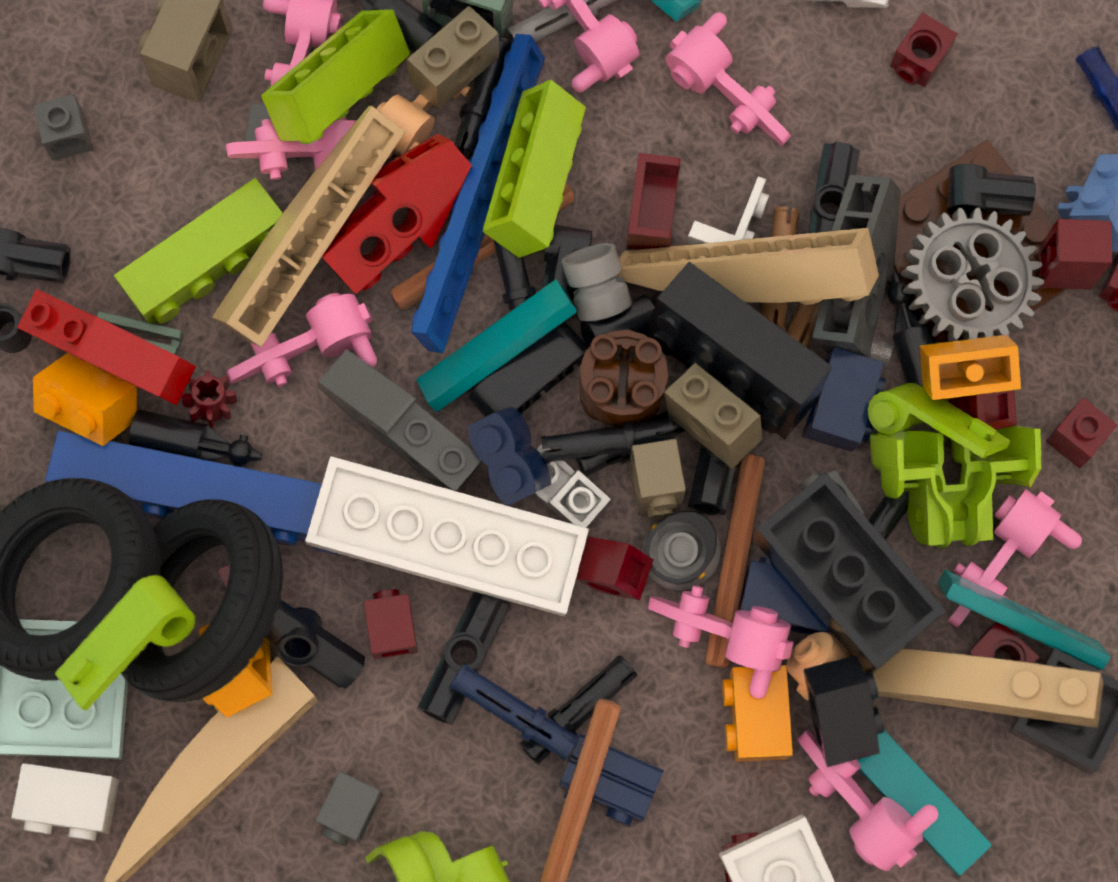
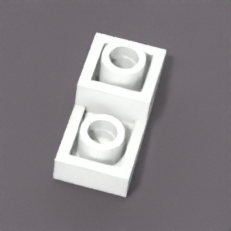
[533,444,611,528]

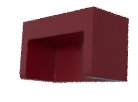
[626,153,681,250]
[1039,219,1112,290]

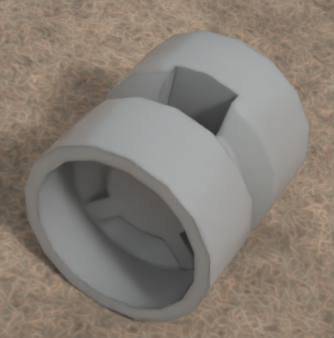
[561,243,632,321]

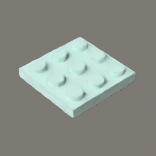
[0,619,128,760]

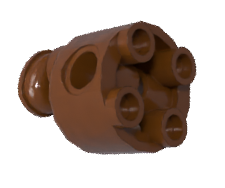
[579,330,669,426]

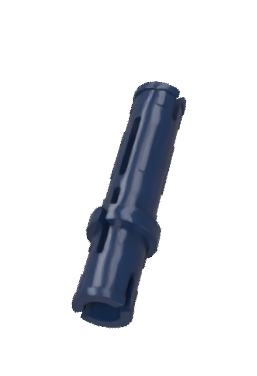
[449,663,579,761]

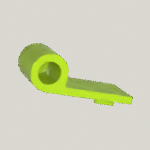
[868,383,1011,458]
[55,575,195,711]

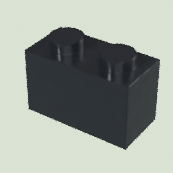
[803,655,884,767]

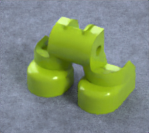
[870,425,1042,549]
[365,831,510,882]

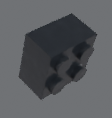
[1009,648,1118,775]

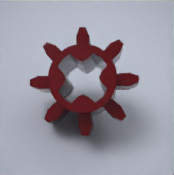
[181,370,237,428]

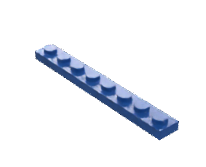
[411,34,545,353]

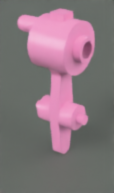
[263,0,343,86]
[538,0,640,92]
[666,12,791,146]
[226,117,365,198]
[226,293,377,387]
[947,488,1082,628]
[647,585,794,699]
[798,730,938,871]

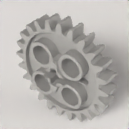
[901,207,1044,342]

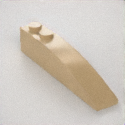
[212,106,405,347]
[617,228,879,305]
[847,649,1104,728]
[104,657,318,882]

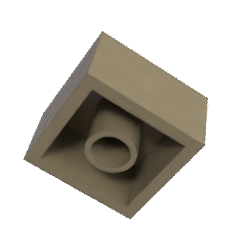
[139,0,232,103]

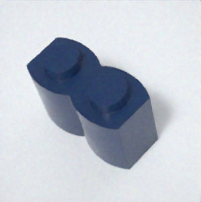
[468,406,551,506]

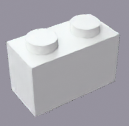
[11,763,120,841]

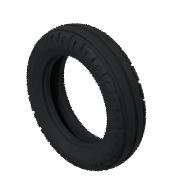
[0,478,161,681]
[121,499,283,702]

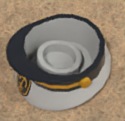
[642,511,721,591]

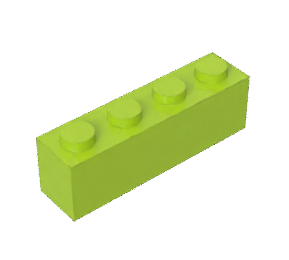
[261,9,410,144]
[482,80,586,258]
[113,177,283,324]

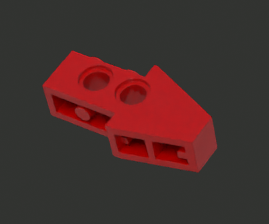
[321,133,472,294]
[17,289,196,406]

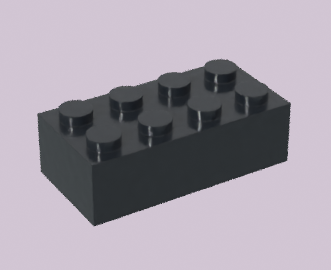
[646,262,832,439]
[752,472,946,674]

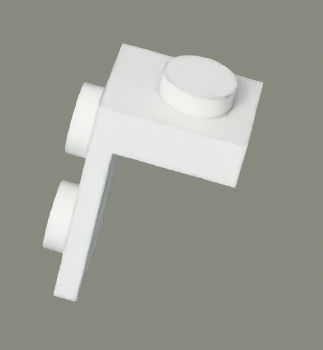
[687,177,770,245]

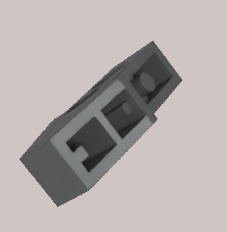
[812,174,901,358]
[318,349,482,492]

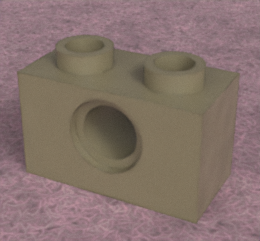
[407,6,499,110]
[664,363,763,469]
[629,439,686,520]

